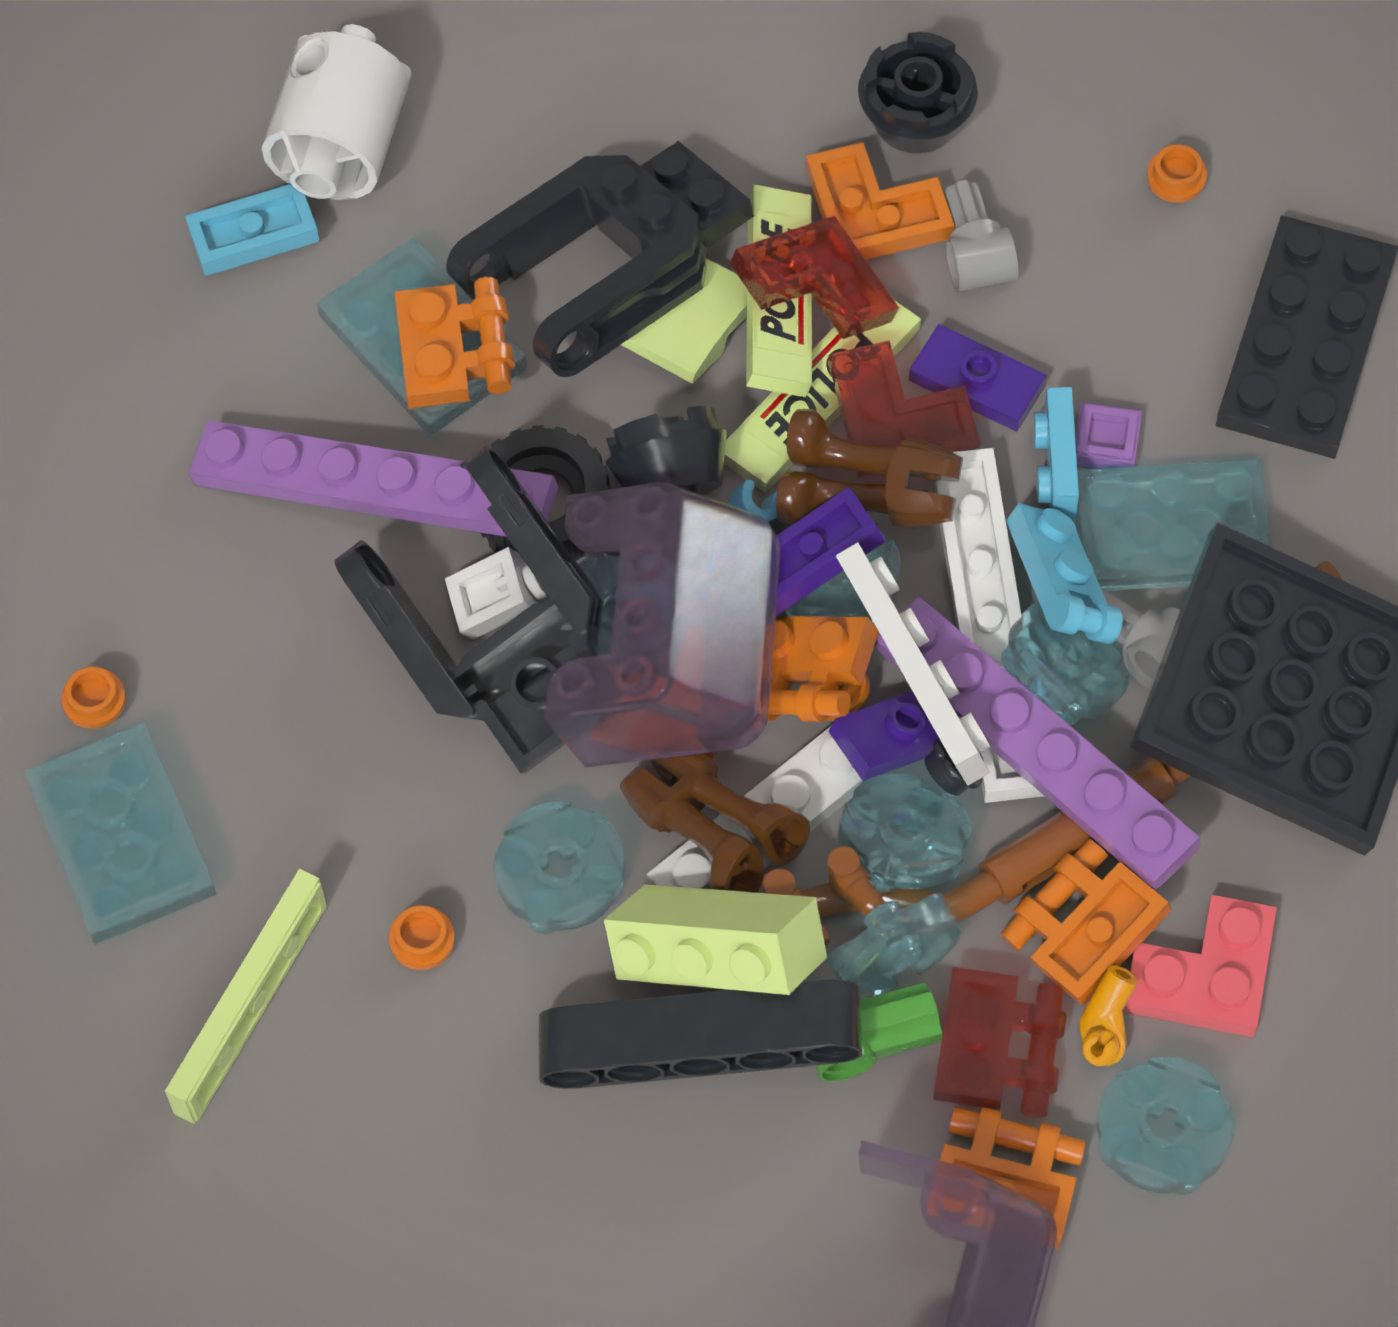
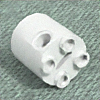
[261,24,412,200]

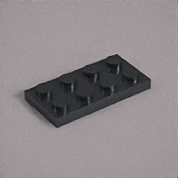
[1215,215,1398,459]

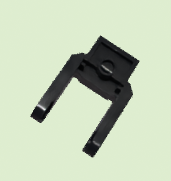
[446,141,754,377]
[334,445,628,773]

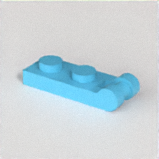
[1006,503,1123,644]

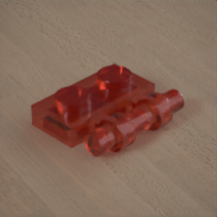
[933,967,1067,1118]

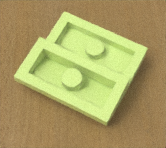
[621,258,747,384]

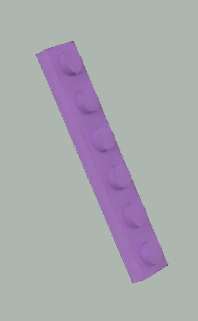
[188,420,559,537]
[875,596,1201,891]

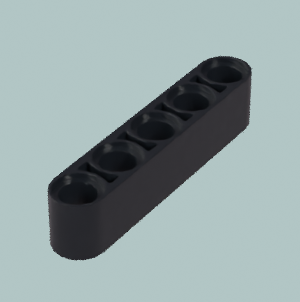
[539,980,862,1089]

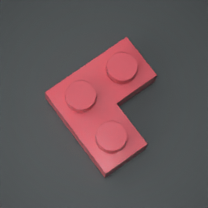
[1123,895,1277,1037]

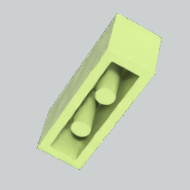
[604,884,827,995]

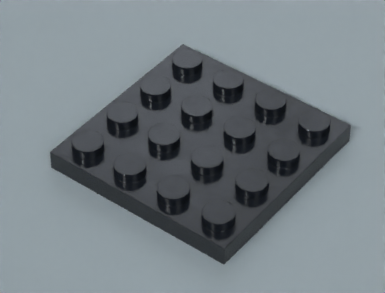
[1129,522,1398,856]

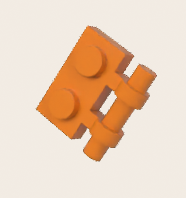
[394,277,515,409]
[728,616,879,722]
[1000,839,1172,1006]
[927,1106,1086,1250]

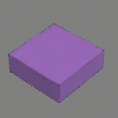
[1075,402,1142,474]

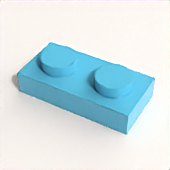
[185,184,320,276]
[1033,387,1079,524]

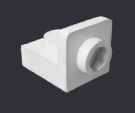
[445,547,548,640]

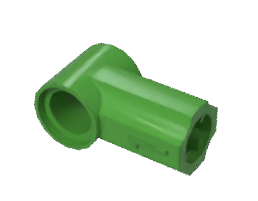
[815,983,943,1082]

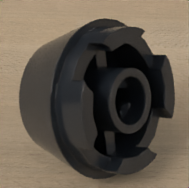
[858,32,978,154]
[606,406,727,513]

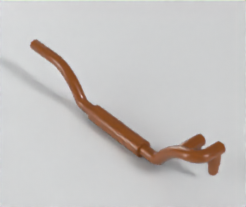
[763,561,1342,948]

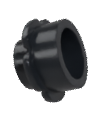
[924,738,984,796]

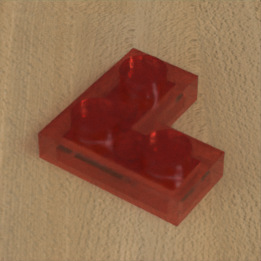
[729,216,899,339]
[827,340,981,478]

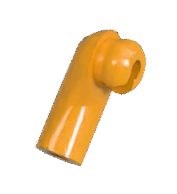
[1079,965,1138,1067]

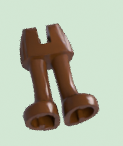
[776,409,963,527]
[620,741,810,893]

